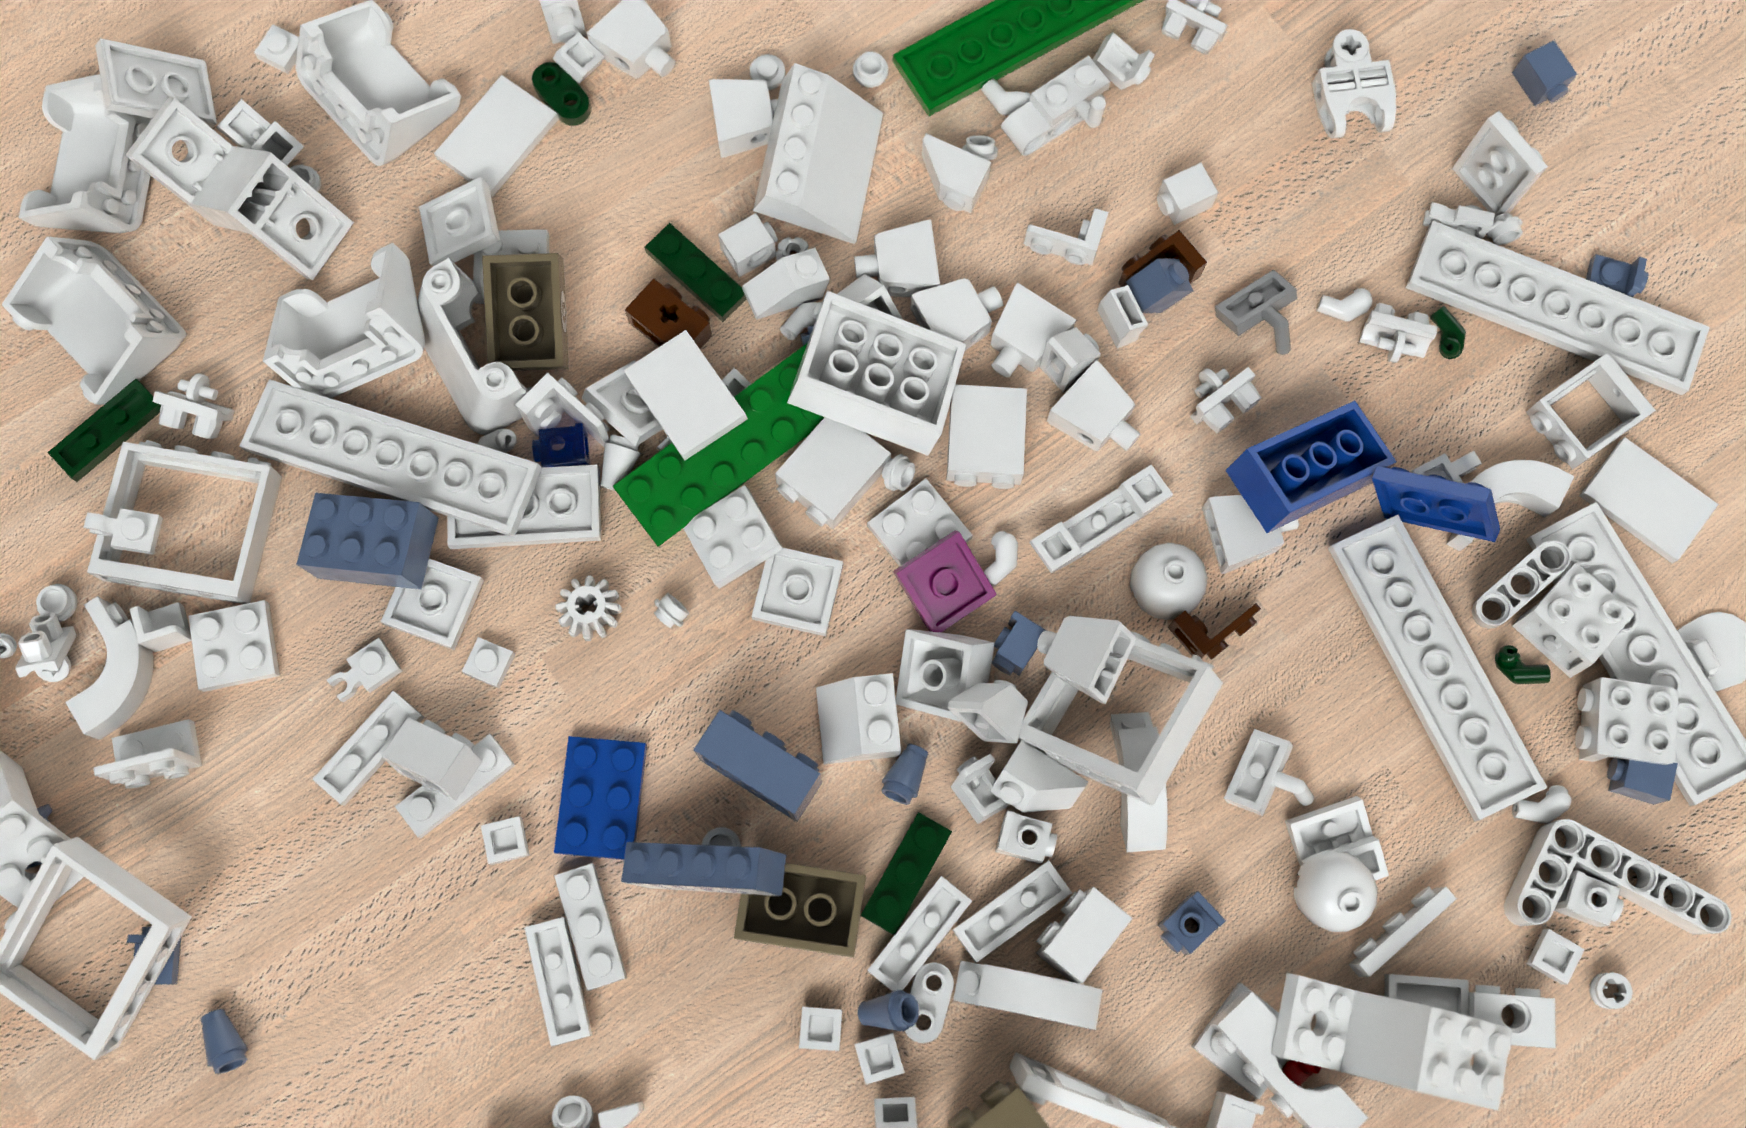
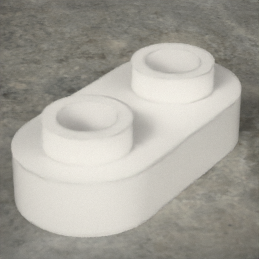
[905,963,954,1043]

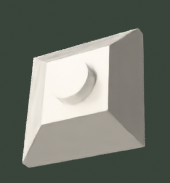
[896,629,995,722]

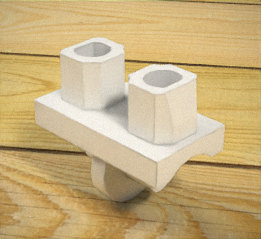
[1162,0,1228,55]
[1359,303,1437,363]
[1190,367,1261,434]
[153,373,235,439]
[15,613,77,682]

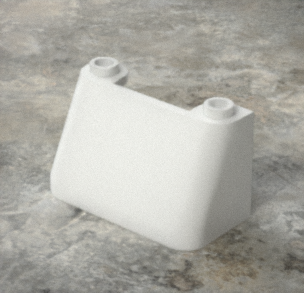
[296,0,461,166]
[19,74,153,233]
[2,236,186,405]
[263,243,425,398]
[417,258,532,435]

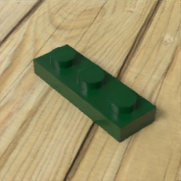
[644,223,747,322]
[47,379,161,482]
[860,812,952,936]

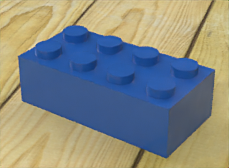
[1225,401,1397,533]

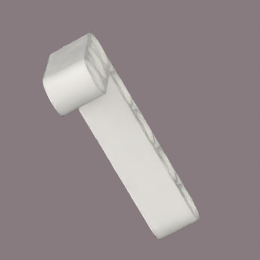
[1504,819,1732,935]

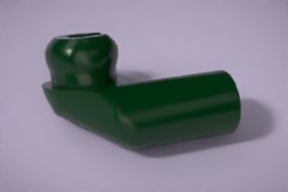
[1430,306,1466,359]
[1495,645,1551,685]

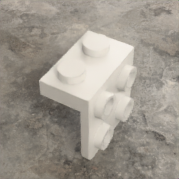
[1575,677,1679,765]

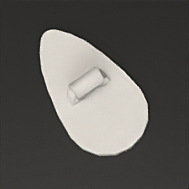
[1677,612,1746,692]

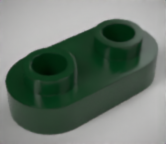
[532,62,591,126]

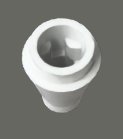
[600,435,641,491]

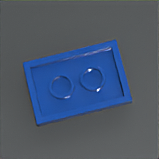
[1372,466,1500,542]
[554,736,647,860]

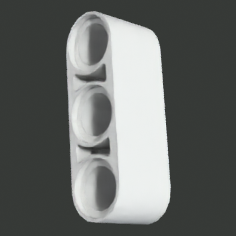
[1001,94,1105,156]
[1472,540,1571,629]

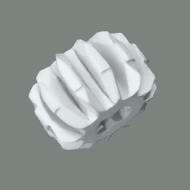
[556,575,622,641]

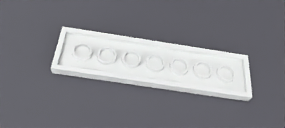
[1406,221,1710,395]
[239,379,542,537]
[1526,502,1746,806]
[1328,515,1548,822]

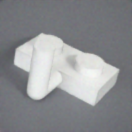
[1030,55,1110,128]
[1224,729,1314,816]

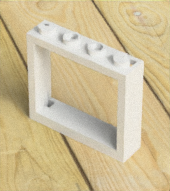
[87,440,282,604]
[1018,631,1223,806]
[0,837,192,1060]

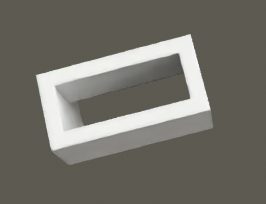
[1097,285,1148,349]

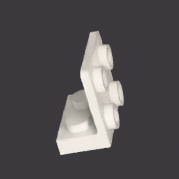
[515,373,610,447]
[1512,563,1634,678]
[93,719,202,789]

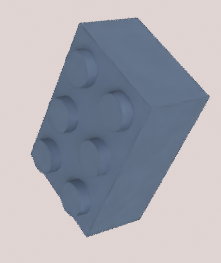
[296,493,439,590]
[693,710,822,822]

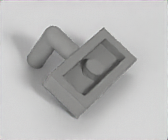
[1215,270,1297,355]

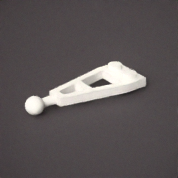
[1009,1052,1177,1128]

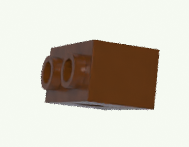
[625,278,712,349]

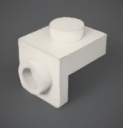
[1093,32,1155,90]
[951,754,1009,824]

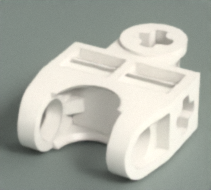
[1312,29,1396,139]

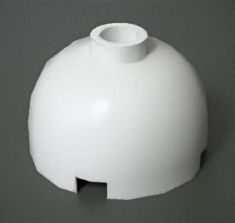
[1130,543,1208,620]
[1294,850,1378,932]

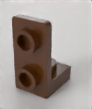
[1118,230,1207,287]
[1168,603,1261,660]

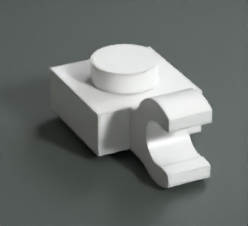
[1410,451,1482,483]
[84,508,163,555]

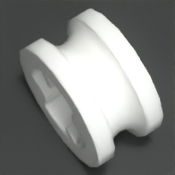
[1589,972,1632,1009]

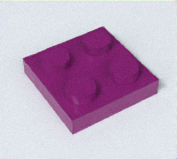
[893,530,997,632]

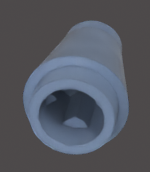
[881,744,928,805]
[858,990,919,1032]
[200,1009,248,1074]

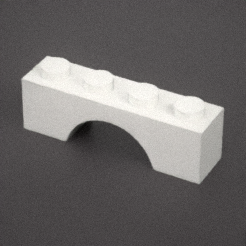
[1210,991,1368,1128]

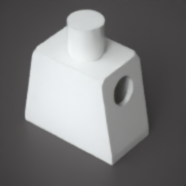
[587,0,675,78]
[709,79,778,158]
[854,220,940,297]
[910,278,1003,351]
[990,283,1076,377]
[1047,360,1141,451]
[1202,495,1299,574]
[1037,616,1137,704]

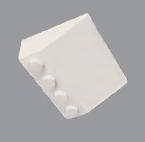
[753,63,883,244]
[787,291,966,456]

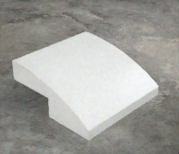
[1285,796,1389,880]

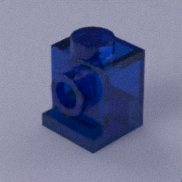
[532,423,590,468]

